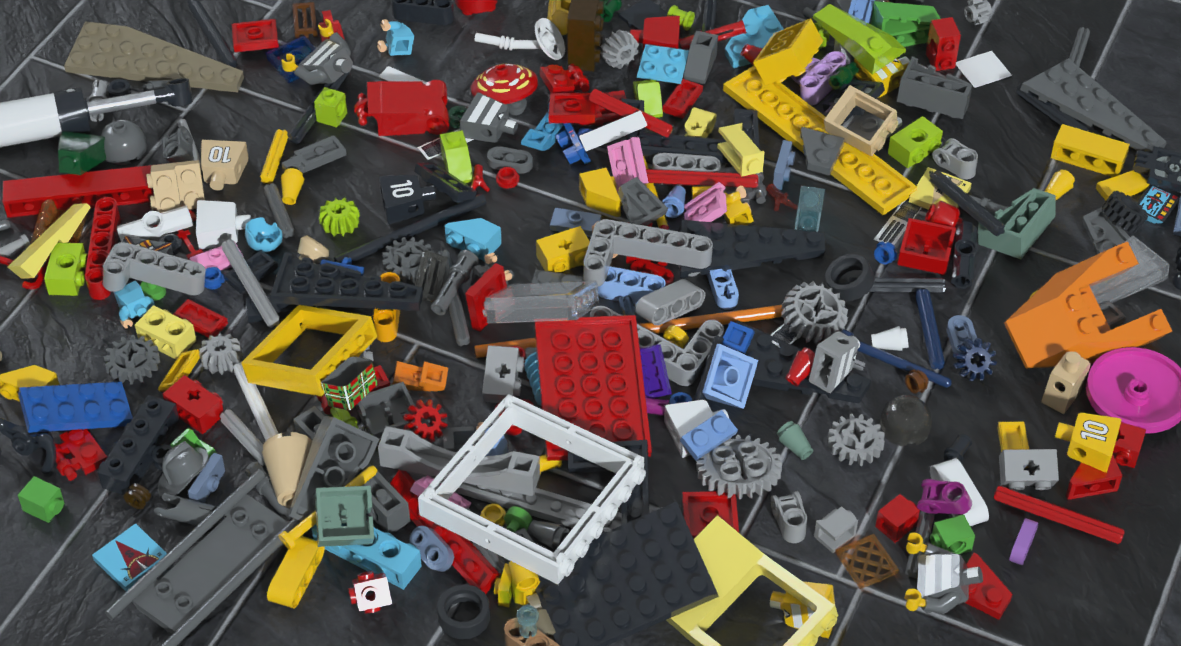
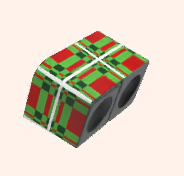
[321,357,378,410]

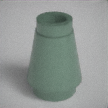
[777,421,814,460]

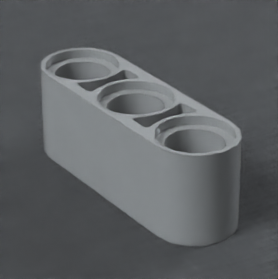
[652,153,720,187]
[636,279,705,326]

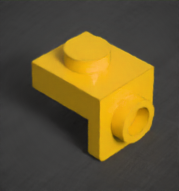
[494,563,513,607]

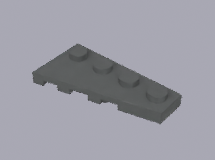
[1082,207,1159,297]

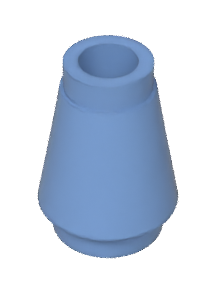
[662,186,686,218]

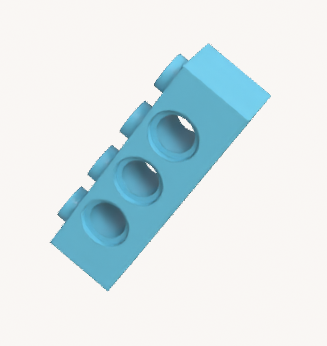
[312,521,422,590]

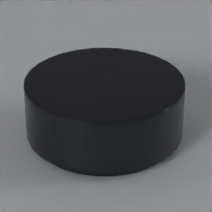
[107,79,131,98]

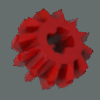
[403,399,448,443]

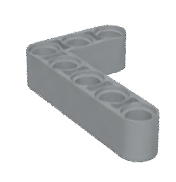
[584,219,713,287]
[590,306,724,386]

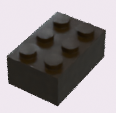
[567,0,604,71]

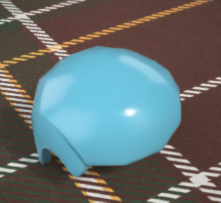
[245,217,283,252]

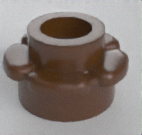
[905,369,928,393]

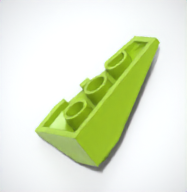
[813,4,906,75]

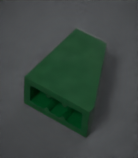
[58,131,107,175]

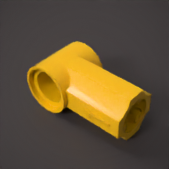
[508,561,540,607]

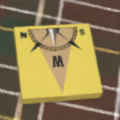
[909,167,971,210]

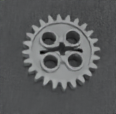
[696,435,782,499]

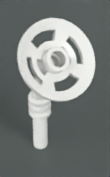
[475,18,565,60]

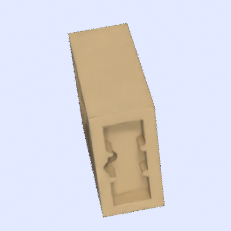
[824,85,898,156]

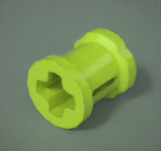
[667,5,695,31]

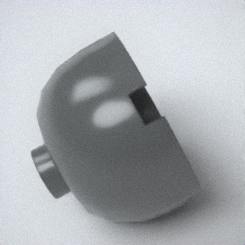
[100,120,147,165]

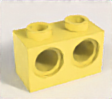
[135,305,196,360]

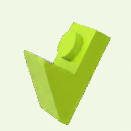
[633,80,663,118]

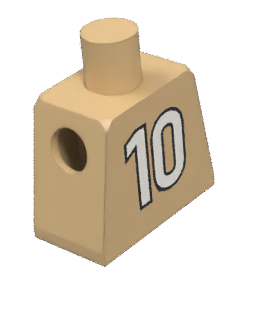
[201,140,249,190]

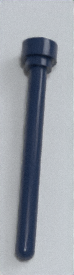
[841,329,952,388]

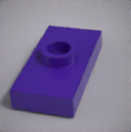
[640,344,672,398]

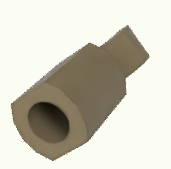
[526,593,556,640]

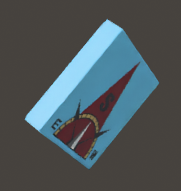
[92,524,167,591]

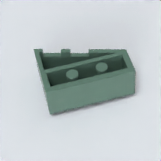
[978,188,1056,259]

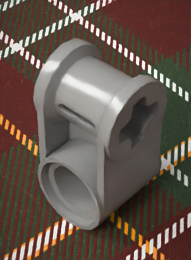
[932,138,978,179]
[771,491,807,543]

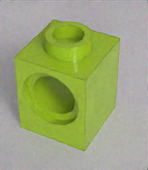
[314,87,347,127]

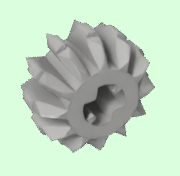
[600,29,639,69]
[199,333,243,375]

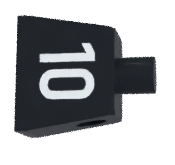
[379,175,436,224]

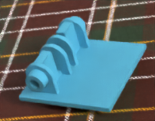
[637,44,689,84]

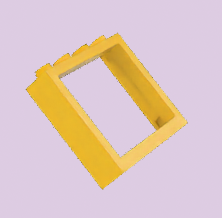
[241,305,377,397]

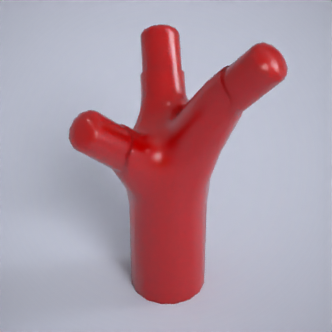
[471,164,490,192]

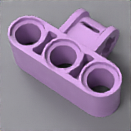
[791,51,846,105]

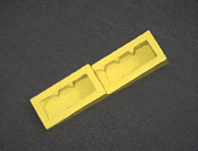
[8,203,91,279]

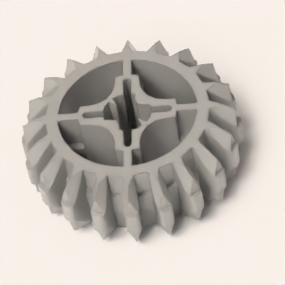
[781,281,848,345]

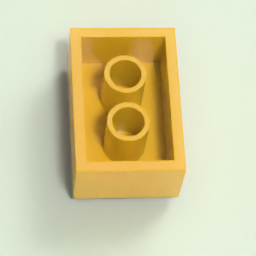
[753,18,823,85]

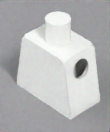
[196,200,251,250]
[664,400,729,458]

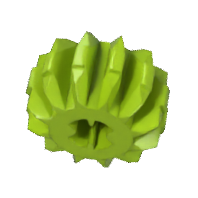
[319,197,360,237]

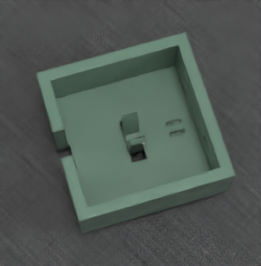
[315,486,374,547]

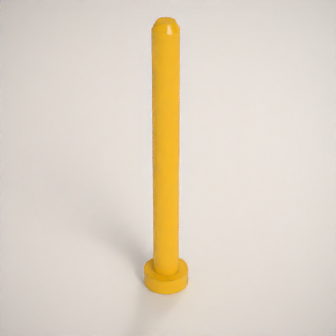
[278,466,377,550]

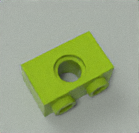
[888,116,943,169]
[44,243,88,296]

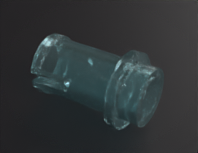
[516,605,539,638]

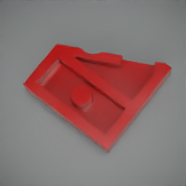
[964,552,1012,620]

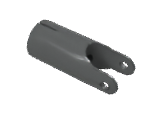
[154,494,217,529]

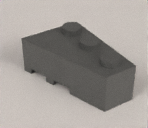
[897,56,973,119]

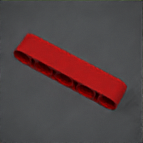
[85,197,121,300]

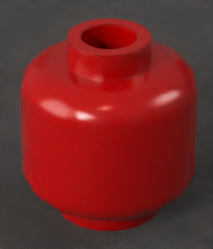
[925,201,962,228]

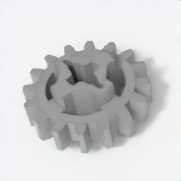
[828,414,885,466]

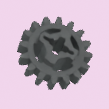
[382,237,435,283]
[104,335,161,384]

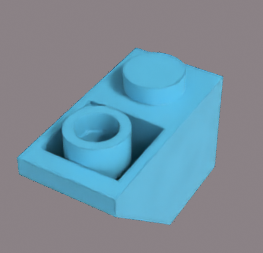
[445,218,502,261]

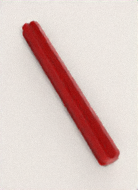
[646,169,759,188]
[994,486,1124,544]

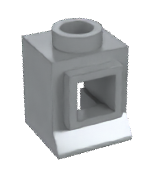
[814,506,858,553]

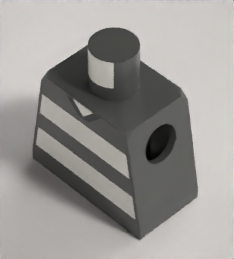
[460,92,518,143]

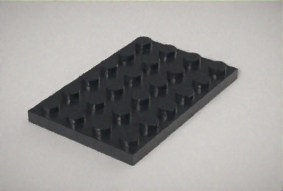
[535,501,719,646]

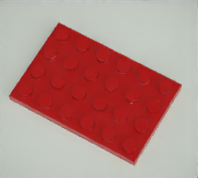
[534,315,652,461]

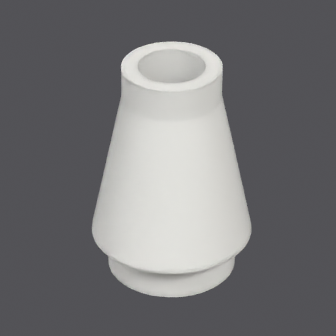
[871,326,908,351]

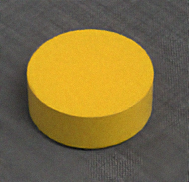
[663,325,689,349]

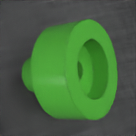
[140,281,166,301]
[504,506,532,533]

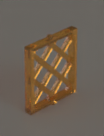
[835,534,899,589]

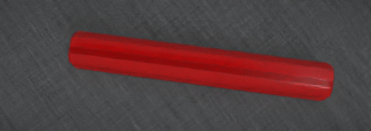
[589,89,673,138]

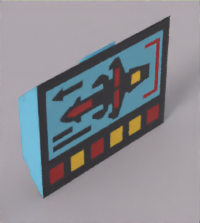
[1137,184,1181,224]

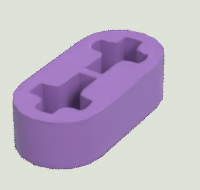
[1009,518,1038,565]

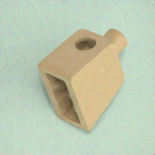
[1041,352,1090,414]

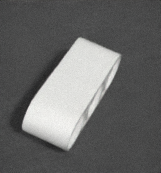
[930,458,989,526]

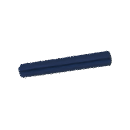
[916,289,945,370]

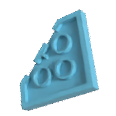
[725,5,784,68]

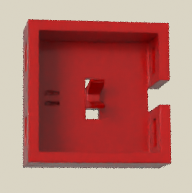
[898,218,956,275]

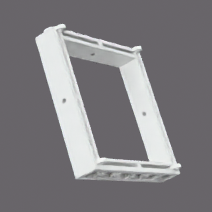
[418,394,646,584]

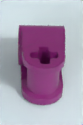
[917,479,972,515]

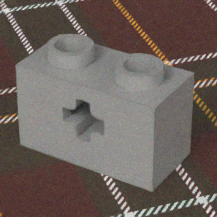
[482,345,524,403]
[999,449,1059,490]

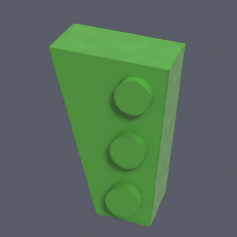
[871,1,941,47]

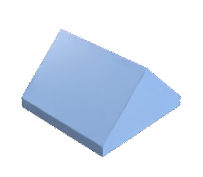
[702,344,758,409]

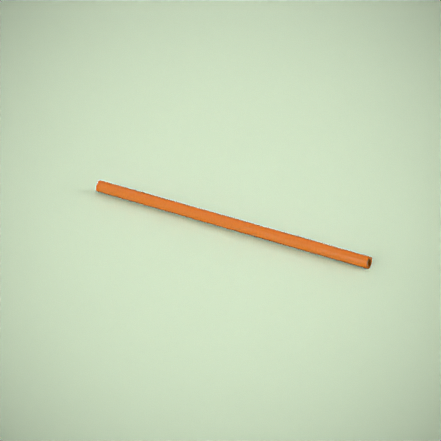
[474,305,783,358]

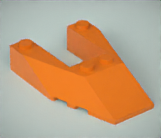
[1004,241,1172,368]

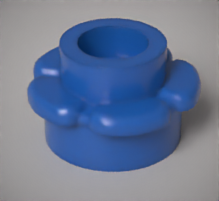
[874,241,897,264]
[204,267,225,289]

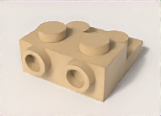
[147,160,205,213]

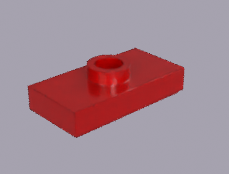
[663,79,703,119]
[173,299,228,338]

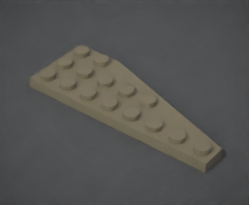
[64,22,244,93]

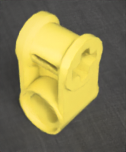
[684,107,717,138]

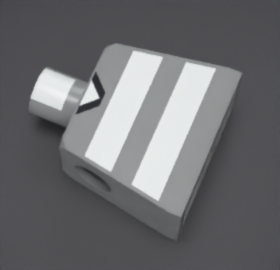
[809,332,860,393]

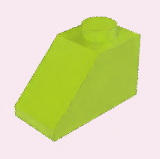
[440,130,473,184]

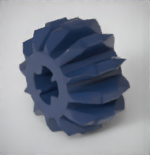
[953,338,997,381]

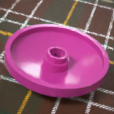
[1086,347,1181,433]

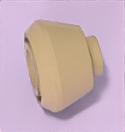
[297,235,329,264]

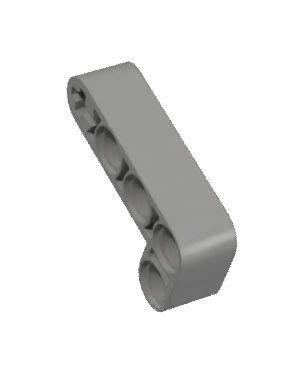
[103,242,206,295]

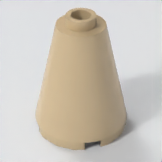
[262,432,312,508]

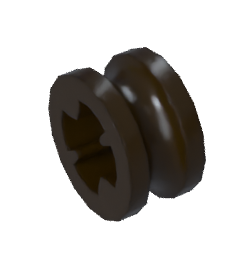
[123,484,151,509]

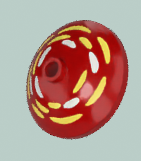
[471,64,538,104]

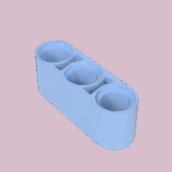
[596,266,666,305]

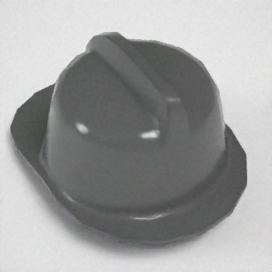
[157,441,209,498]

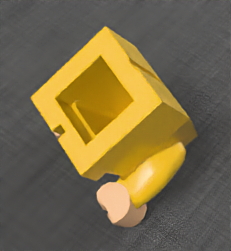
[723,186,754,225]

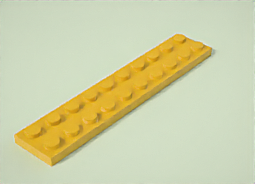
[723,65,917,215]

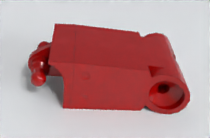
[354,80,449,136]

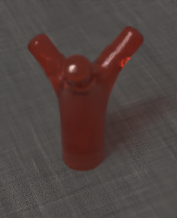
[766,184,798,211]

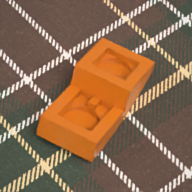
[392,361,448,391]

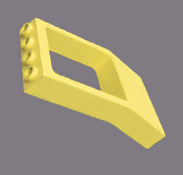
[666,515,838,646]

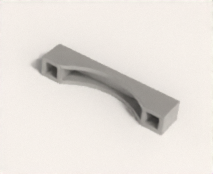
[378,426,540,496]

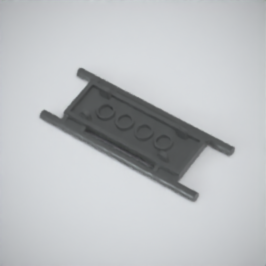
[105,469,301,646]

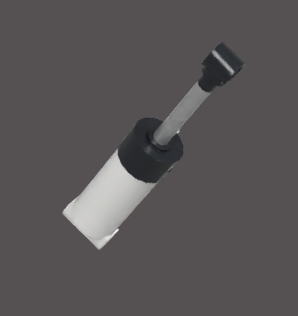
[0,78,193,147]

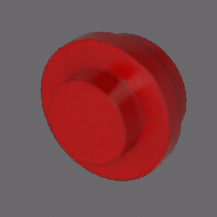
[496,167,519,189]

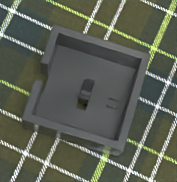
[356,382,422,447]

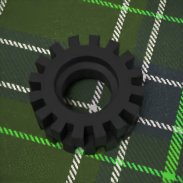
[1102,191,1148,233]

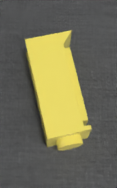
[717,123,764,176]

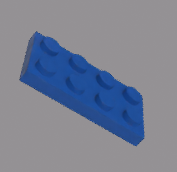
[18,382,133,433]

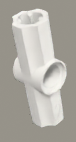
[117,205,193,242]

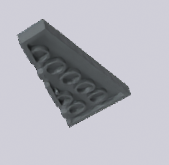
[1020,58,1167,153]

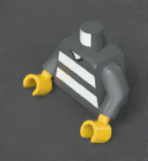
[281,19,353,85]
[904,533,983,614]

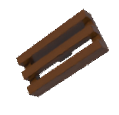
[292,2,318,39]

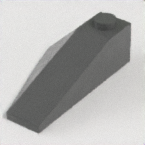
[288,416,379,522]

